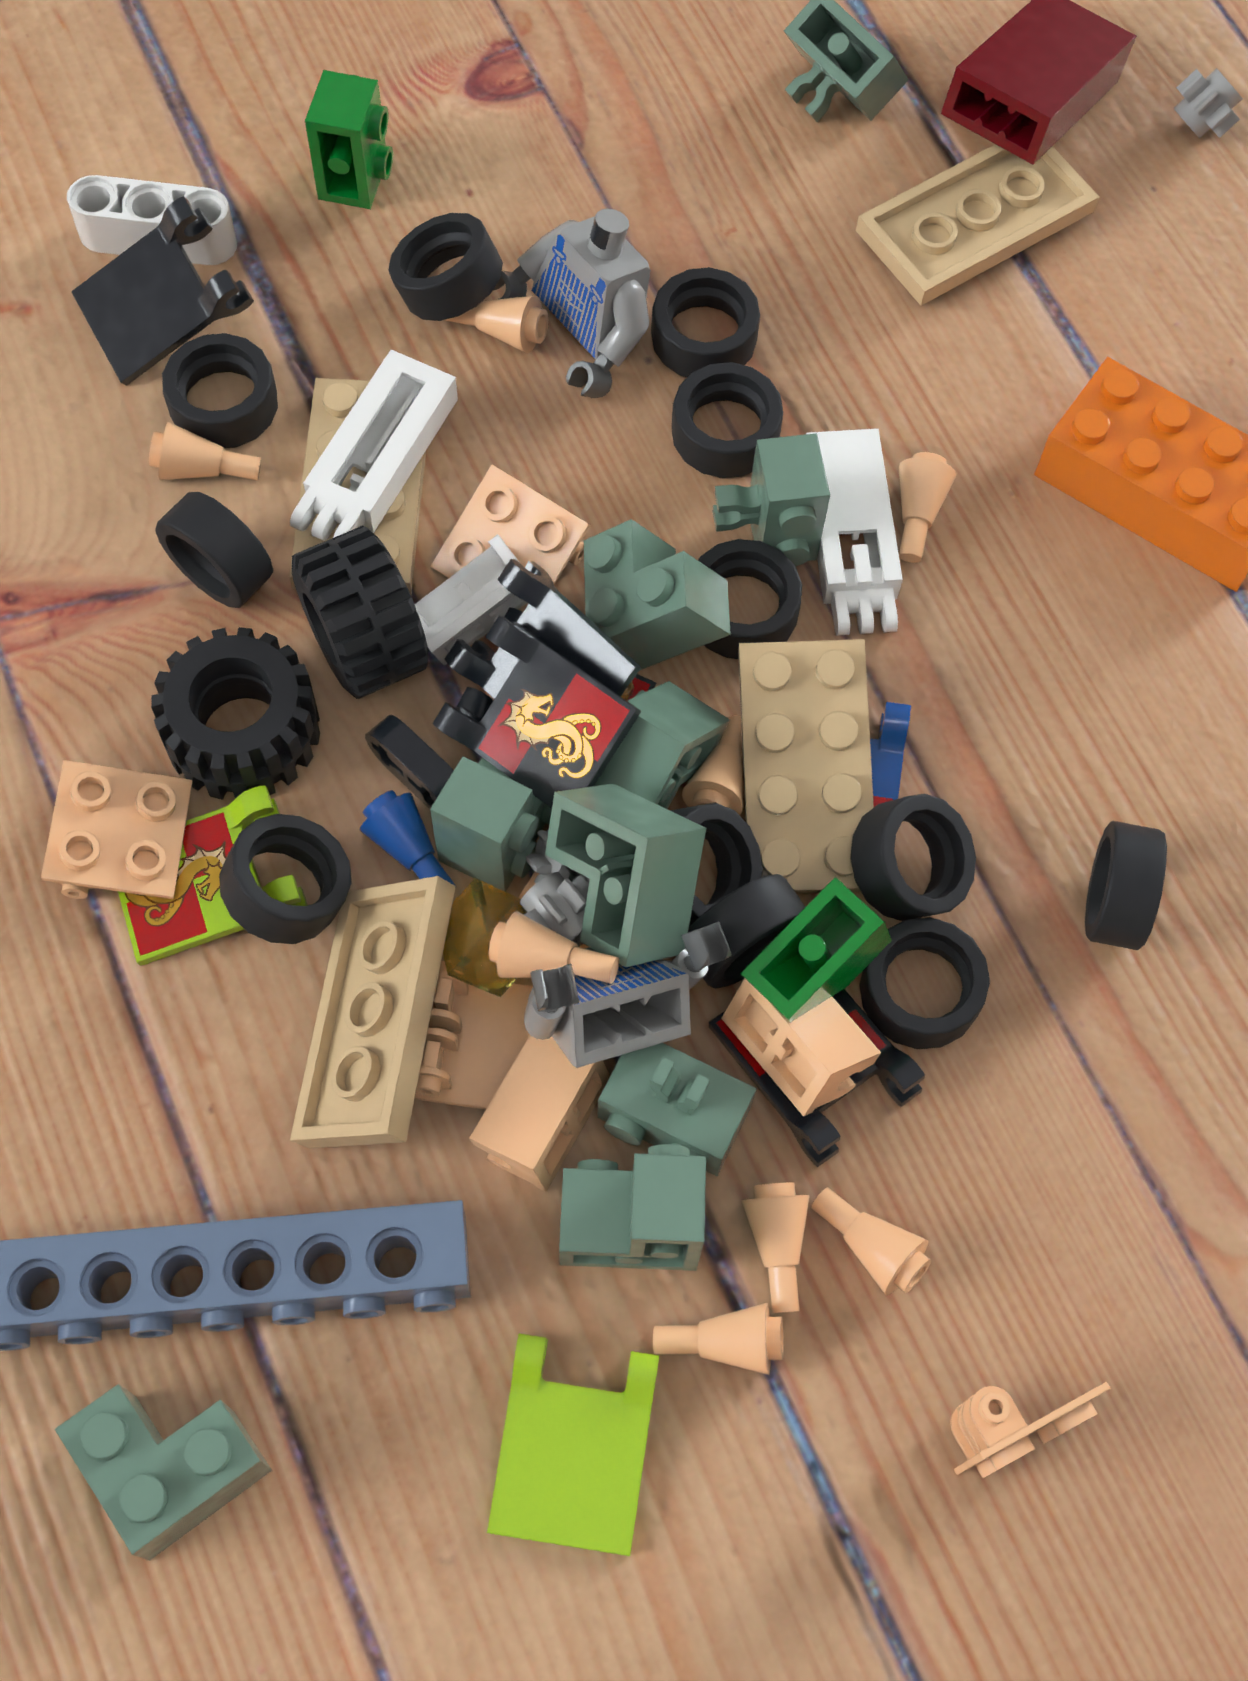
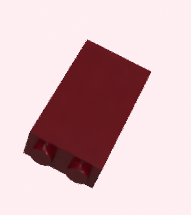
[941,0,1137,165]

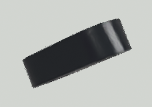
[365,715,454,809]

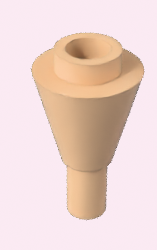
[445,296,549,353]
[149,422,261,481]
[899,452,957,563]
[682,715,743,815]
[489,911,619,984]
[742,1182,810,1313]
[811,1187,931,1296]
[653,1303,784,1375]

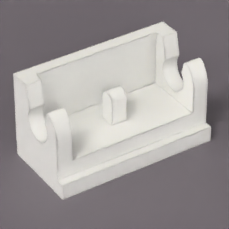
[414,535,527,665]

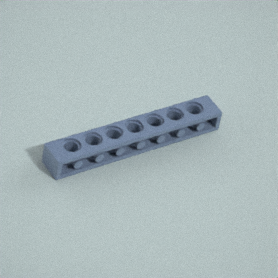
[0,1200,471,1351]

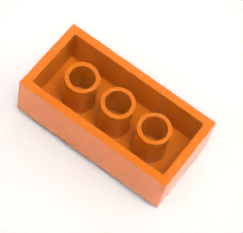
[1034,356,1248,592]

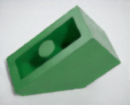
[741,877,892,1022]

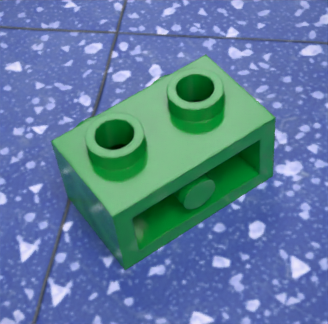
[305,70,393,210]

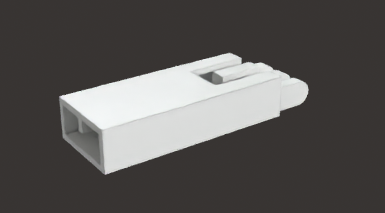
[290,350,458,541]
[806,429,903,636]

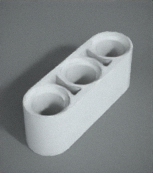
[67,175,237,265]

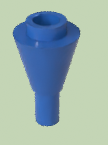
[359,790,457,888]

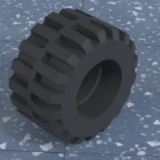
[292,525,428,699]
[151,627,320,800]

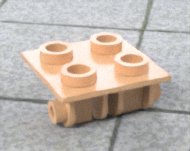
[430,464,590,612]
[41,760,193,899]
[415,961,533,1110]
[950,1382,1111,1478]

